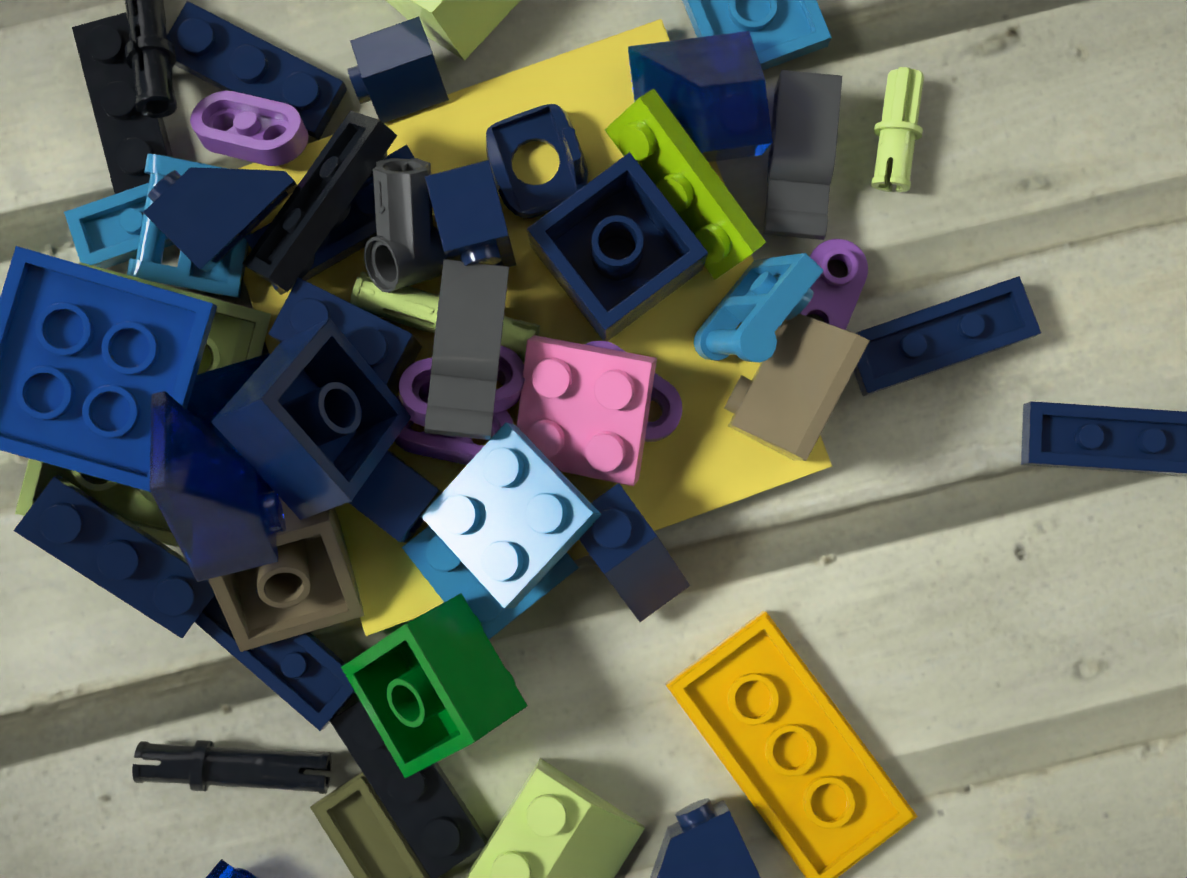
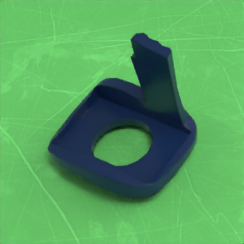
[486,104,589,219]

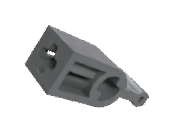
[763,70,843,240]
[424,259,509,440]

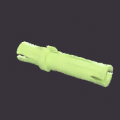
[350,272,540,362]

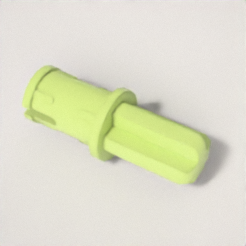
[871,67,924,192]

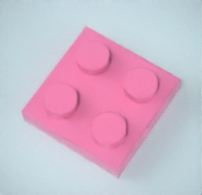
[517,335,657,486]

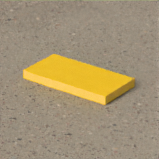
[665,611,918,878]

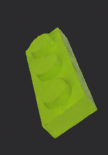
[605,89,767,280]

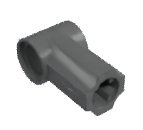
[364,158,448,292]

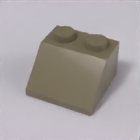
[724,314,870,461]
[198,490,364,652]

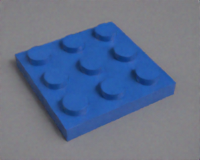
[0,246,217,494]

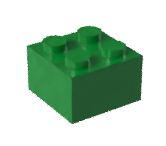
[341,593,528,778]

